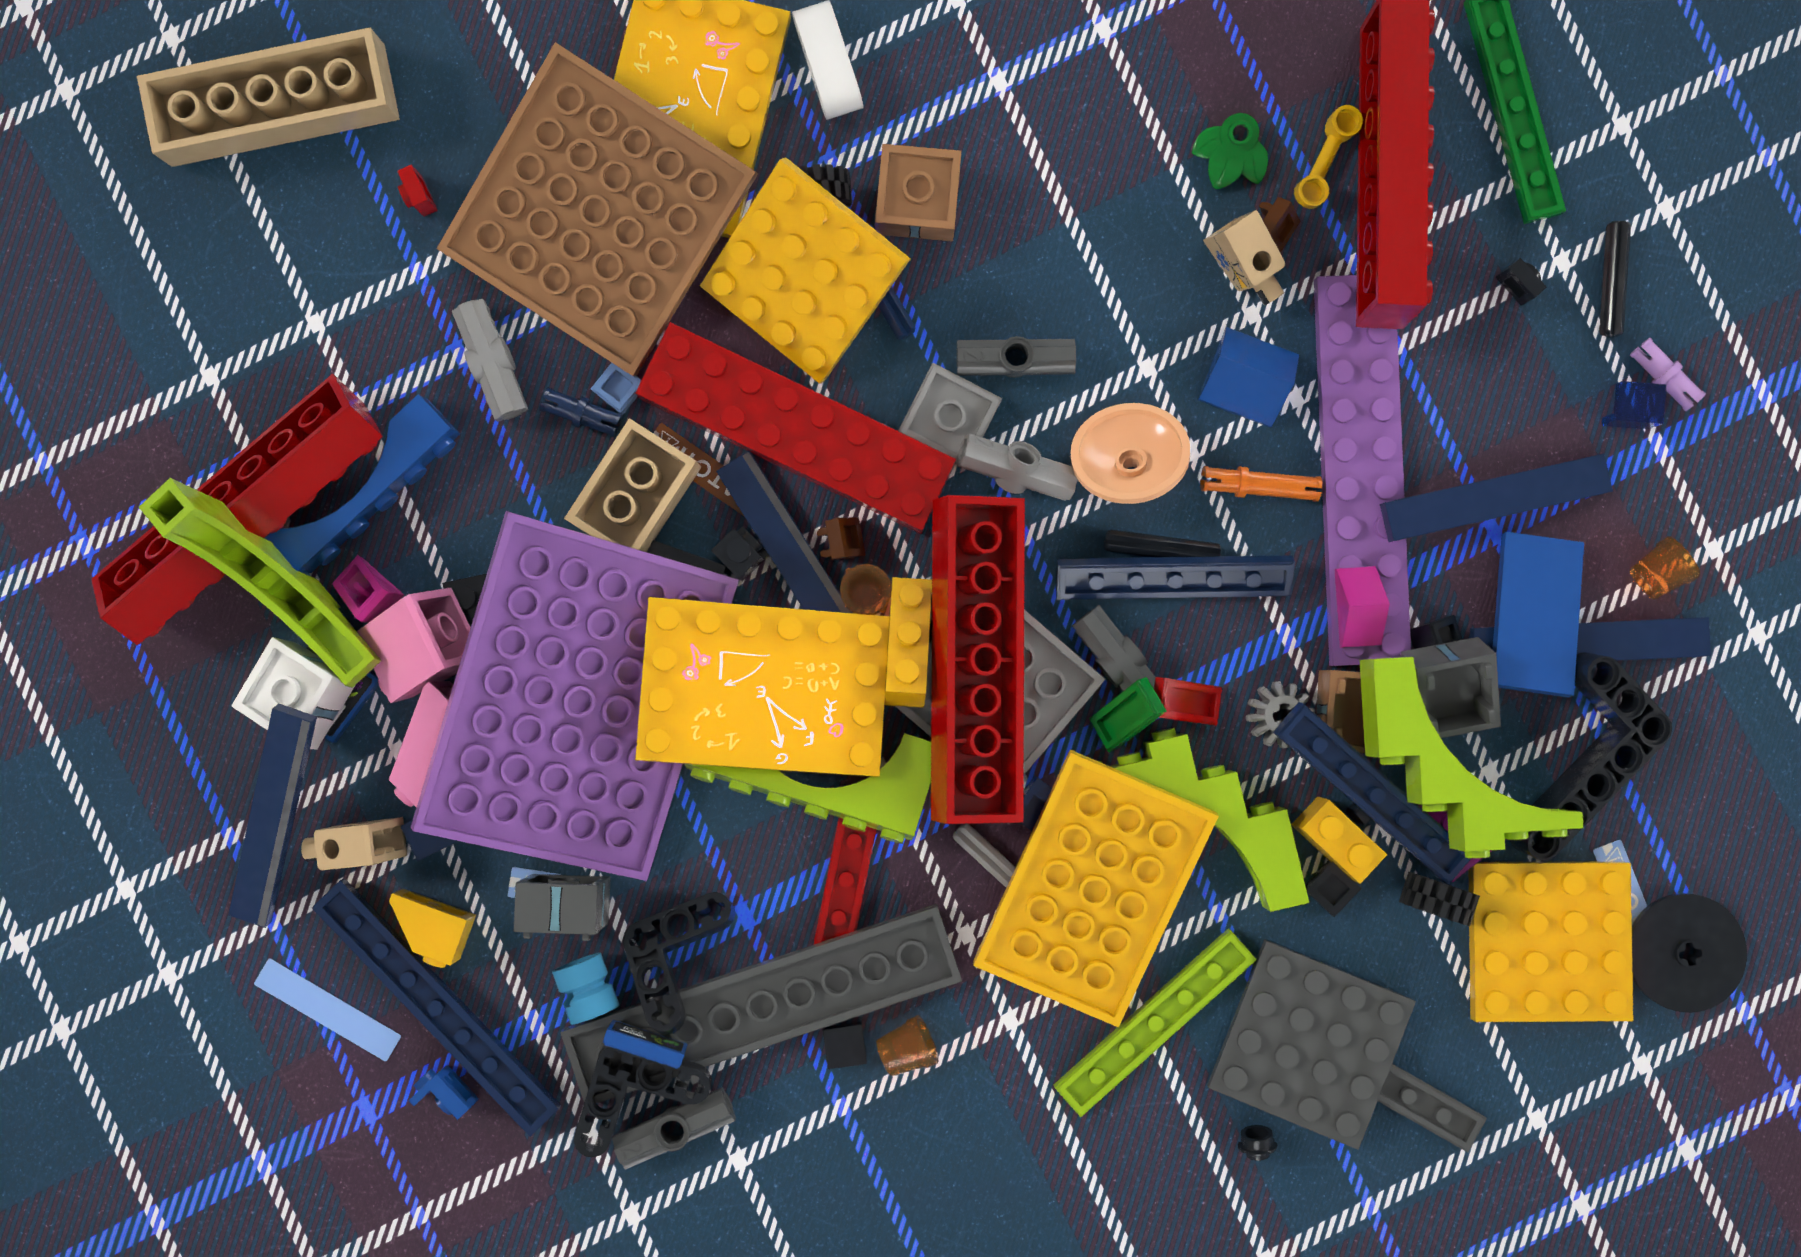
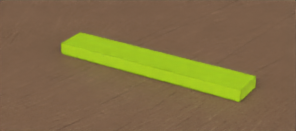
[1053,928,1257,1117]

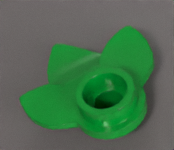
[1192,113,1268,189]

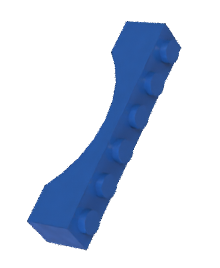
[264,394,460,577]

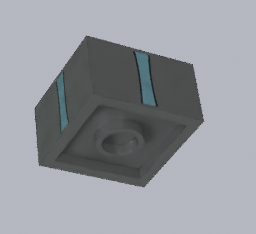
[1400,637,1501,738]
[514,874,611,941]

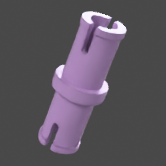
[1630,338,1706,411]

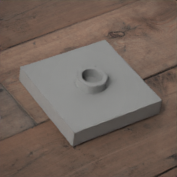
[898,363,1002,464]

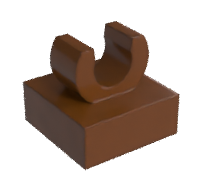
[1259,197,1301,253]
[817,517,866,560]

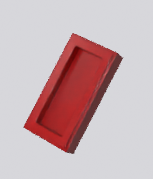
[1154,677,1222,726]

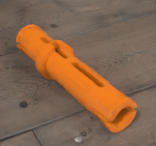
[1200,466,1322,502]

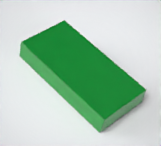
[1089,677,1167,752]

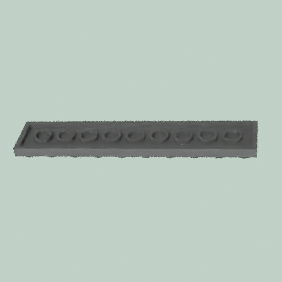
[560,904,962,1103]

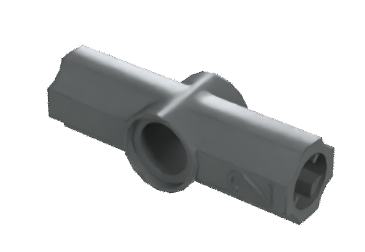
[956,336,1076,378]
[1072,605,1155,691]
[612,1087,736,1170]

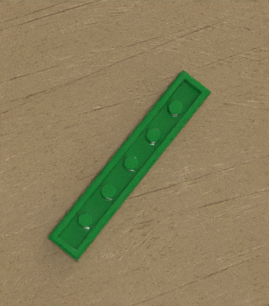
[1464,0,1566,224]

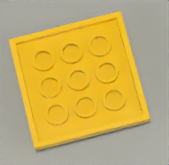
[700,157,911,384]
[1468,861,1633,1022]

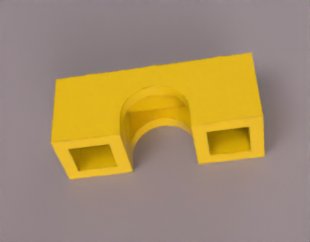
[885,577,932,708]

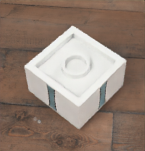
[231,637,355,750]

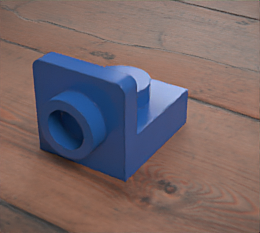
[408,1065,479,1120]

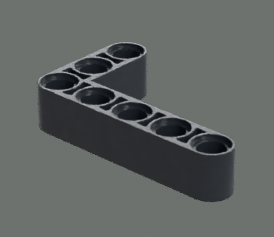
[1510,652,1672,861]

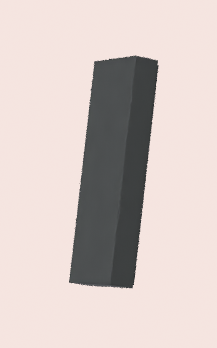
[1378,1064,1487,1152]

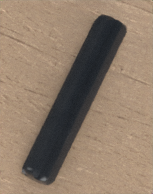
[1599,221,1631,337]
[1104,530,1221,557]

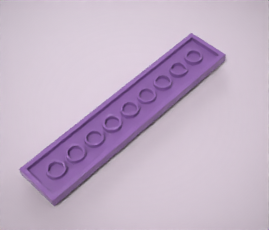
[1314,275,1411,666]

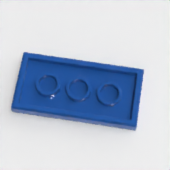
[1492,532,1584,698]

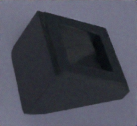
[1410,615,1463,649]

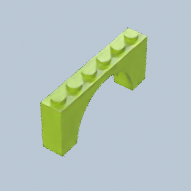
[685,733,931,844]

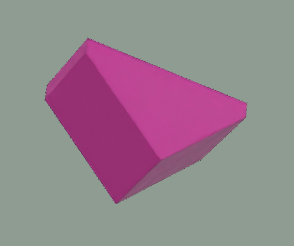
[332,555,404,623]
[1335,566,1390,648]

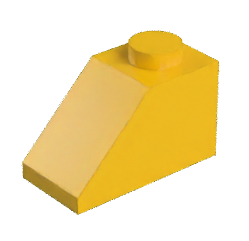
[389,889,476,968]

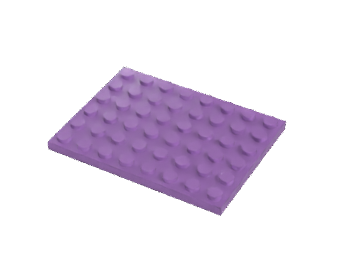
[411,511,739,881]

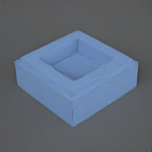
[591,363,641,414]

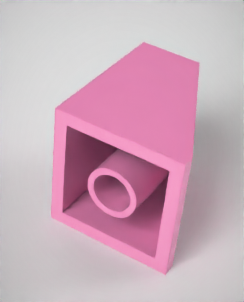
[357,588,471,703]
[389,681,453,808]

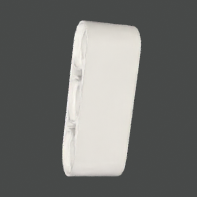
[792,0,864,120]

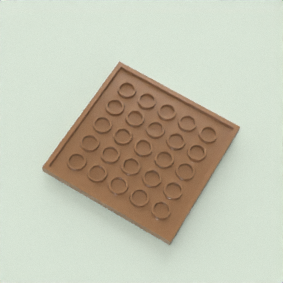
[437,42,758,376]

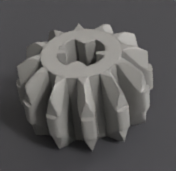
[1246,681,1315,748]

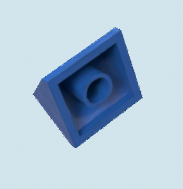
[1198,327,1299,428]

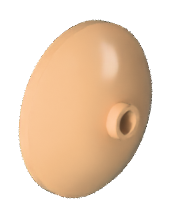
[1071,403,1190,504]

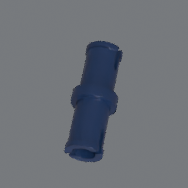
[539,387,623,438]

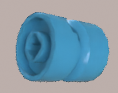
[552,952,619,1025]

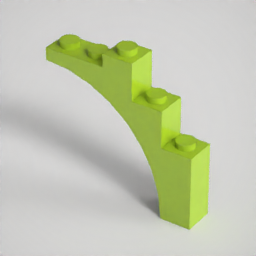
[139,478,382,688]
[1360,657,1583,858]
[1098,728,1310,912]

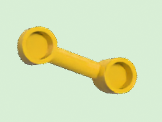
[1294,105,1363,209]

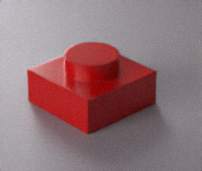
[397,164,438,217]

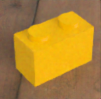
[1291,796,1387,884]

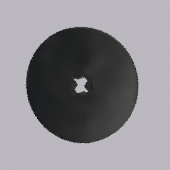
[1632,893,1747,1013]

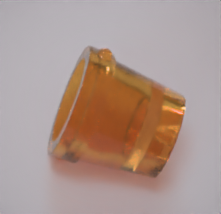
[1630,536,1701,600]
[840,564,892,615]
[876,1015,939,1077]

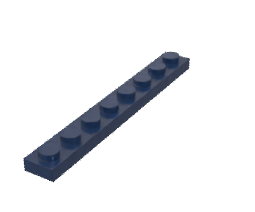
[312,879,562,1137]

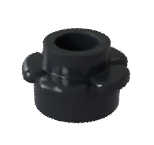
[1238,1125,1278,1161]

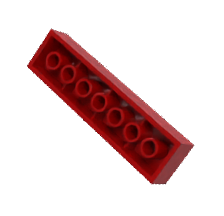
[1356,0,1435,329]
[635,322,956,534]
[91,374,383,646]
[931,495,1025,824]

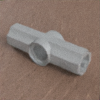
[452,299,529,422]
[957,433,1078,501]

